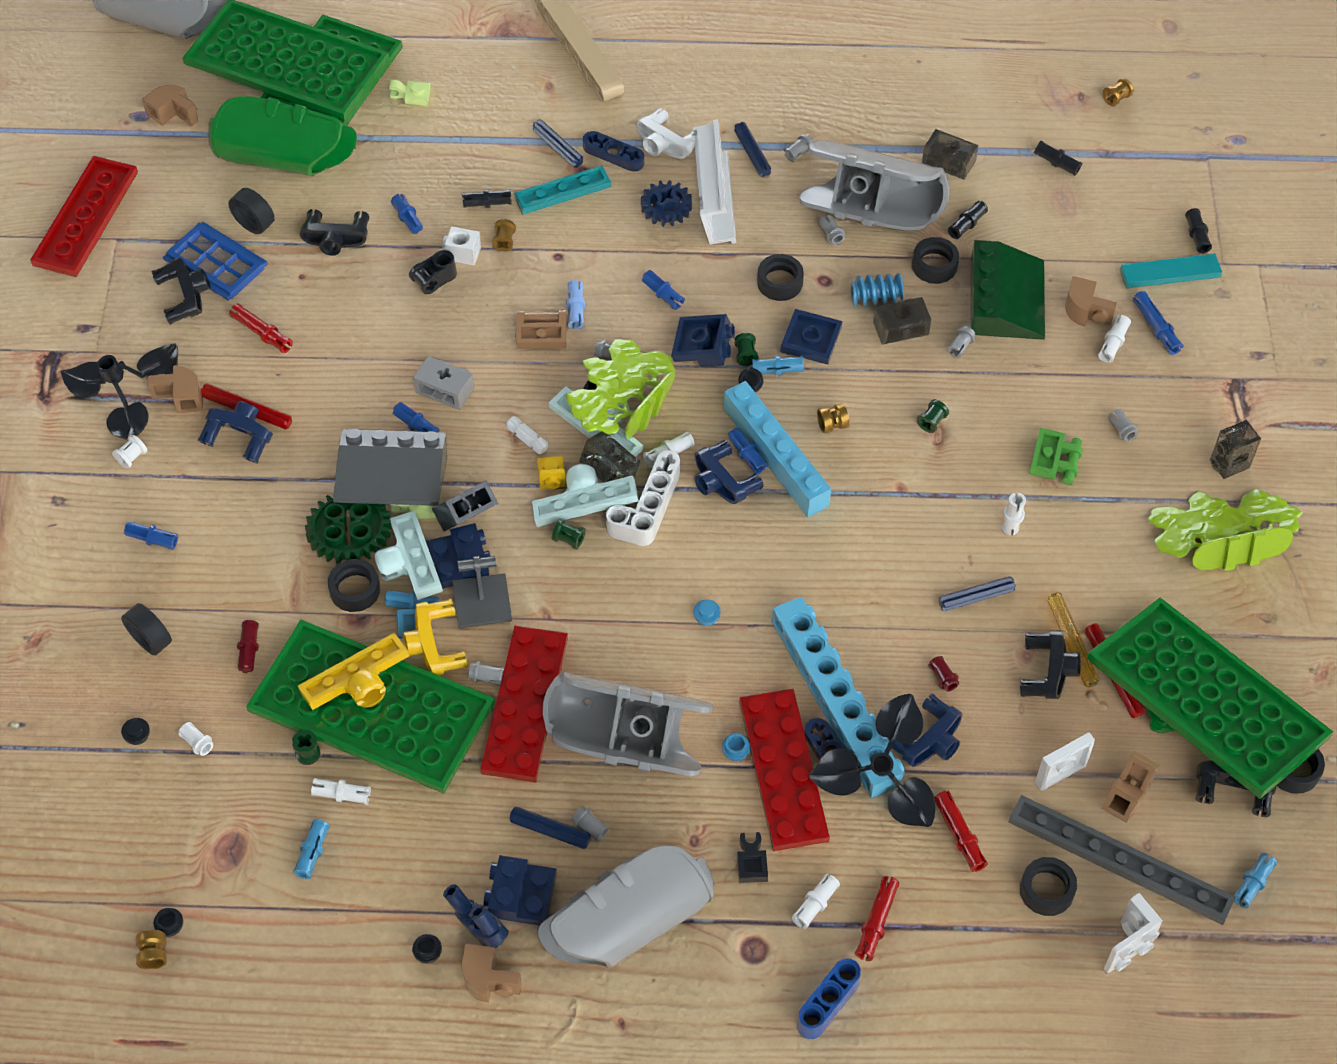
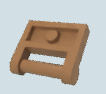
[516,310,567,349]

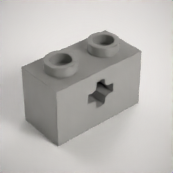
[413,356,474,410]

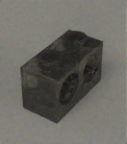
[579,431,641,483]

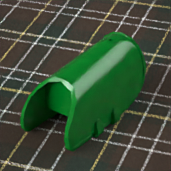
[208,96,357,176]

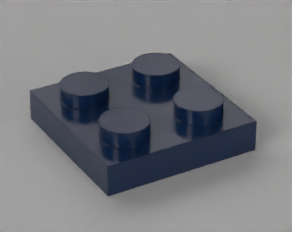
[780,309,843,365]

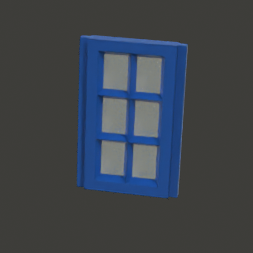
[163,222,268,301]

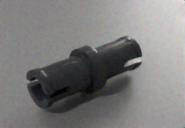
[1034,140,1082,176]
[462,189,512,208]
[948,200,988,239]
[1185,208,1212,254]

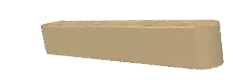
[535,0,624,102]

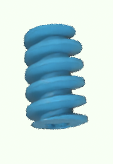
[851,273,903,307]

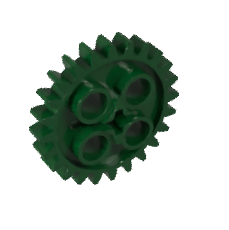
[305,495,392,565]

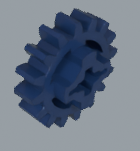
[641,180,692,227]

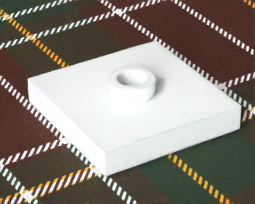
[1035,732,1095,791]

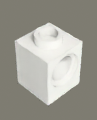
[442,227,481,265]

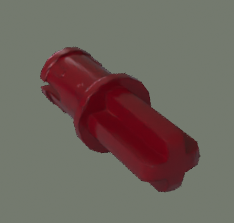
[237,620,259,674]

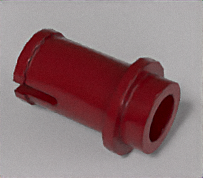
[928,656,959,692]

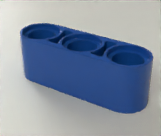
[797,958,861,1039]

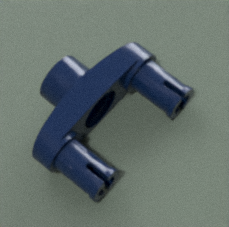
[197,401,273,464]
[695,440,764,504]
[887,694,963,767]
[443,884,509,948]

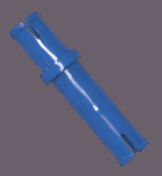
[1132,291,1184,355]

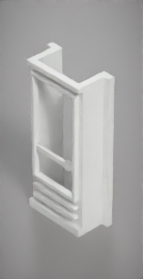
[693,119,737,245]

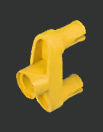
[403,599,468,676]

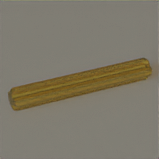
[1047,592,1099,688]

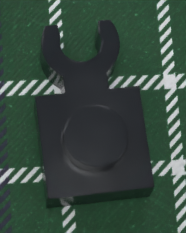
[737,832,768,883]

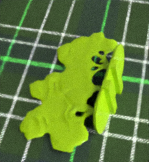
[565,339,676,440]
[1148,489,1303,571]

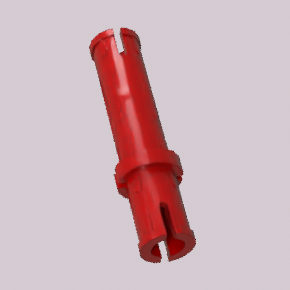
[229,303,293,353]
[934,791,988,872]
[855,876,900,961]

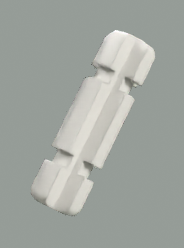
[506,416,549,455]

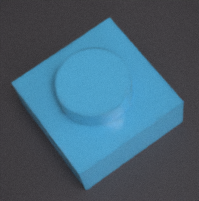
[396,609,416,639]

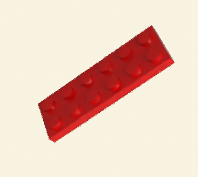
[30,156,138,277]
[481,625,568,783]
[739,688,830,851]

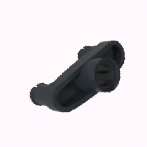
[300,209,370,256]
[152,257,211,325]
[1020,630,1081,699]
[1195,760,1276,817]

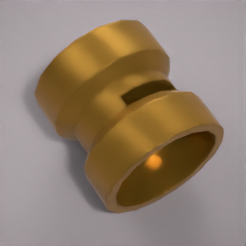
[817,403,849,434]
[136,930,167,970]

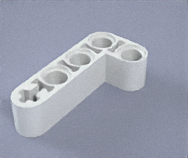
[606,450,680,546]

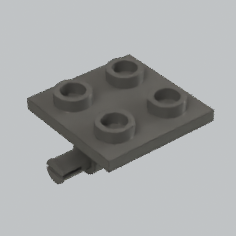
[452,555,512,629]

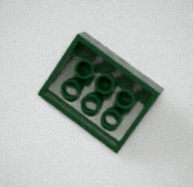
[970,240,1045,340]

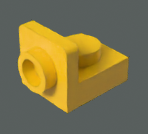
[537,456,566,489]

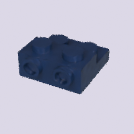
[671,314,735,367]
[426,523,491,589]
[483,855,557,925]

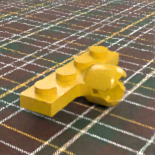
[298,633,409,710]

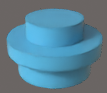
[694,600,720,626]
[722,733,750,761]

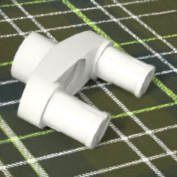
[636,108,695,159]

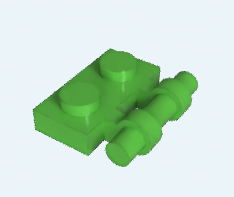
[1029,428,1083,485]

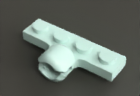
[549,386,643,466]
[532,464,639,527]
[375,510,443,600]

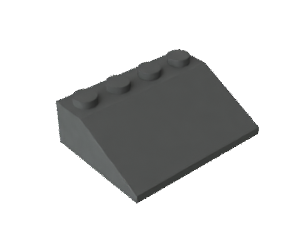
[333,429,448,506]

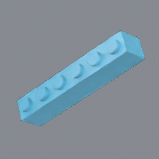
[724,381,831,517]

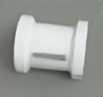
[112,435,147,469]

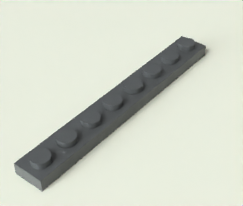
[1008,795,1236,925]

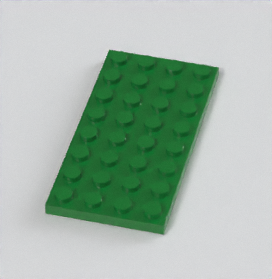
[182,0,389,120]
[1087,597,1334,799]
[246,619,495,794]

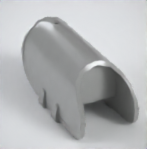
[93,0,227,39]
[800,140,950,231]
[543,671,713,776]
[538,845,714,968]

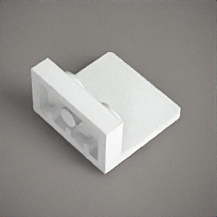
[1104,893,1163,974]

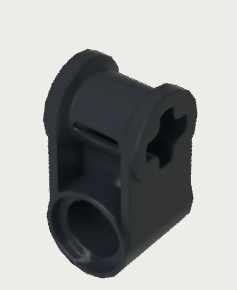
[409,250,457,295]

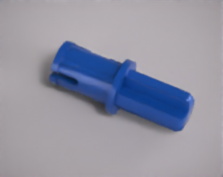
[391,194,423,234]
[642,270,685,310]
[393,402,440,432]
[728,428,768,474]
[124,522,178,550]

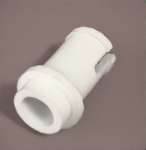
[178,722,213,756]

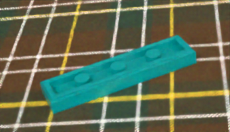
[514,165,611,215]
[1120,253,1222,289]

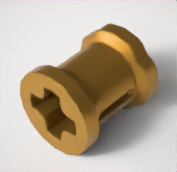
[1103,78,1134,106]
[492,219,516,251]

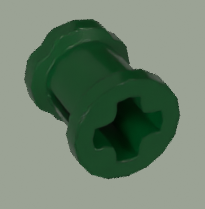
[734,333,759,366]
[917,399,949,433]
[552,519,586,550]
[292,730,321,765]

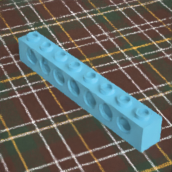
[772,597,905,799]

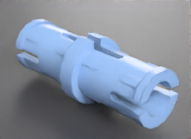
[566,280,586,330]

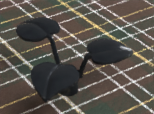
[61,343,178,440]
[810,693,935,827]

